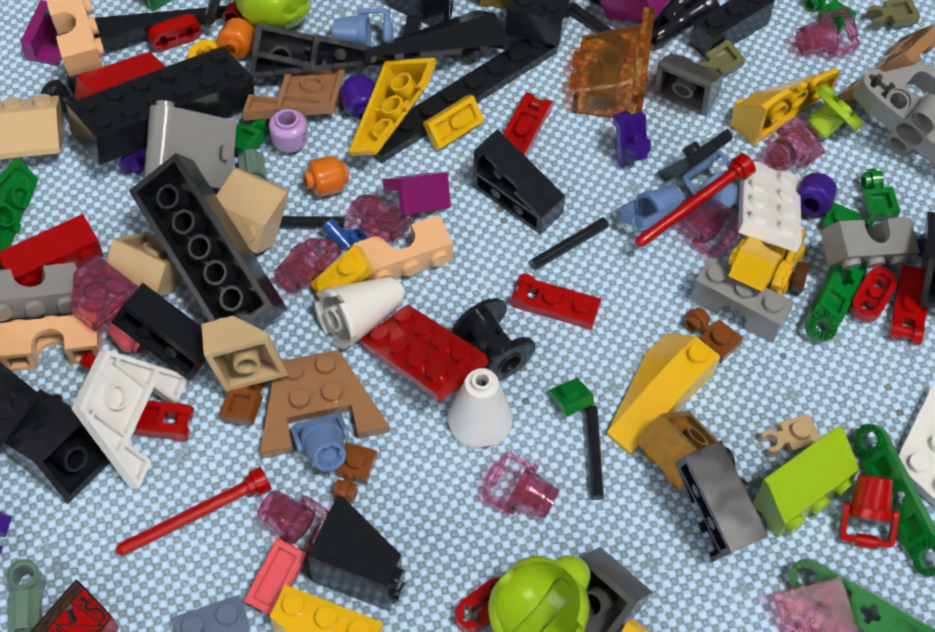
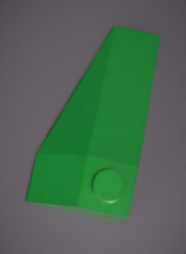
[0,158,38,267]

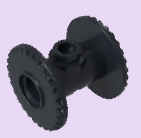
[452,298,536,381]

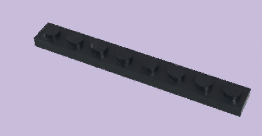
[373,39,558,164]

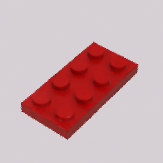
[360,304,489,402]

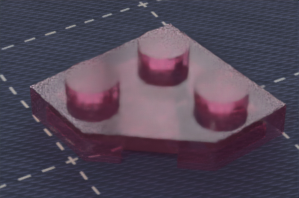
[348,194,416,242]
[71,256,139,332]
[772,575,859,632]

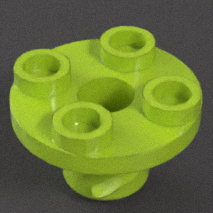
[807,83,864,139]

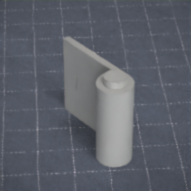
[144,100,236,190]

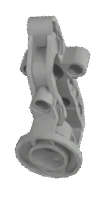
[853,63,935,166]

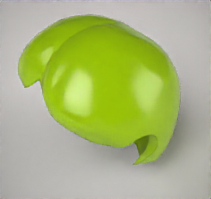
[234,0,311,30]
[488,555,591,632]

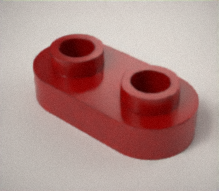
[850,268,897,322]

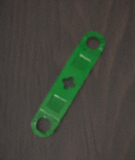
[804,218,874,343]
[853,424,935,576]
[789,558,935,632]

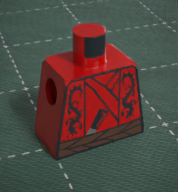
[30,579,119,632]

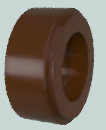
[791,261,810,293]

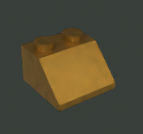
[636,410,718,490]

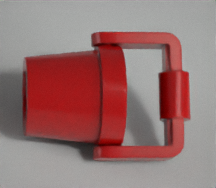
[838,474,900,549]

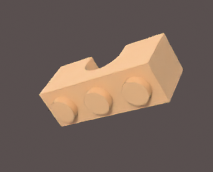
[46,0,105,77]
[353,215,453,281]
[0,312,103,371]

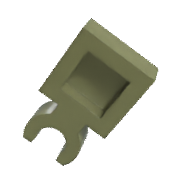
[866,0,920,29]
[697,39,745,78]

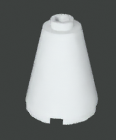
[315,277,405,349]
[448,368,513,449]

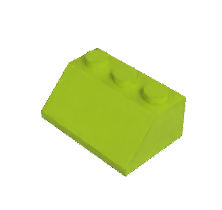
[753,425,860,537]

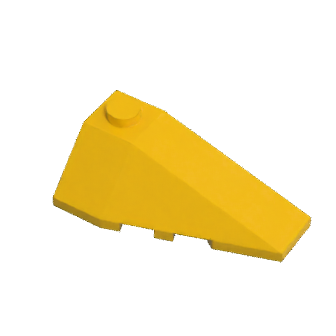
[349,58,437,156]
[730,68,840,146]
[606,333,720,456]

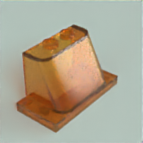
[569,7,655,118]

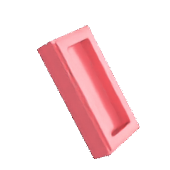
[244,538,309,615]

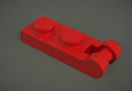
[503,92,554,157]
[888,264,928,346]
[509,273,601,330]
[132,400,194,442]

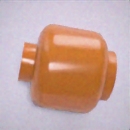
[216,18,255,60]
[302,155,349,197]

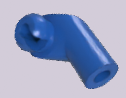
[321,218,366,249]

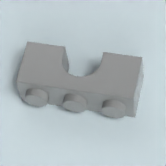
[820,218,920,270]
[690,258,794,344]
[0,262,84,322]

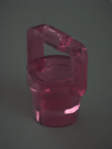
[796,8,860,58]
[765,118,825,170]
[679,195,739,258]
[274,238,342,294]
[482,451,560,519]
[258,490,330,560]

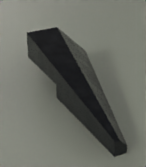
[94,6,226,51]
[365,10,512,62]
[248,23,394,78]

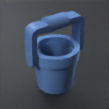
[333,8,394,46]
[683,150,739,219]
[616,185,685,229]
[291,413,349,472]

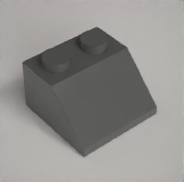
[655,53,723,116]
[581,547,653,632]

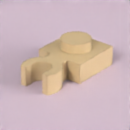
[758,413,821,457]

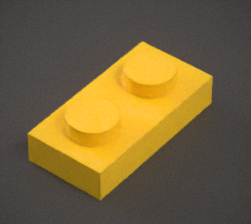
[423,95,485,149]
[311,244,375,300]

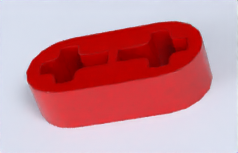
[147,14,202,51]
[455,577,501,632]

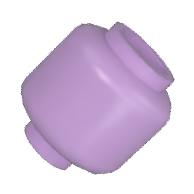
[269,109,308,152]

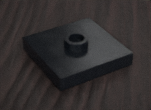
[657,129,733,180]

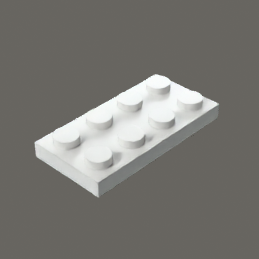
[738,161,802,253]

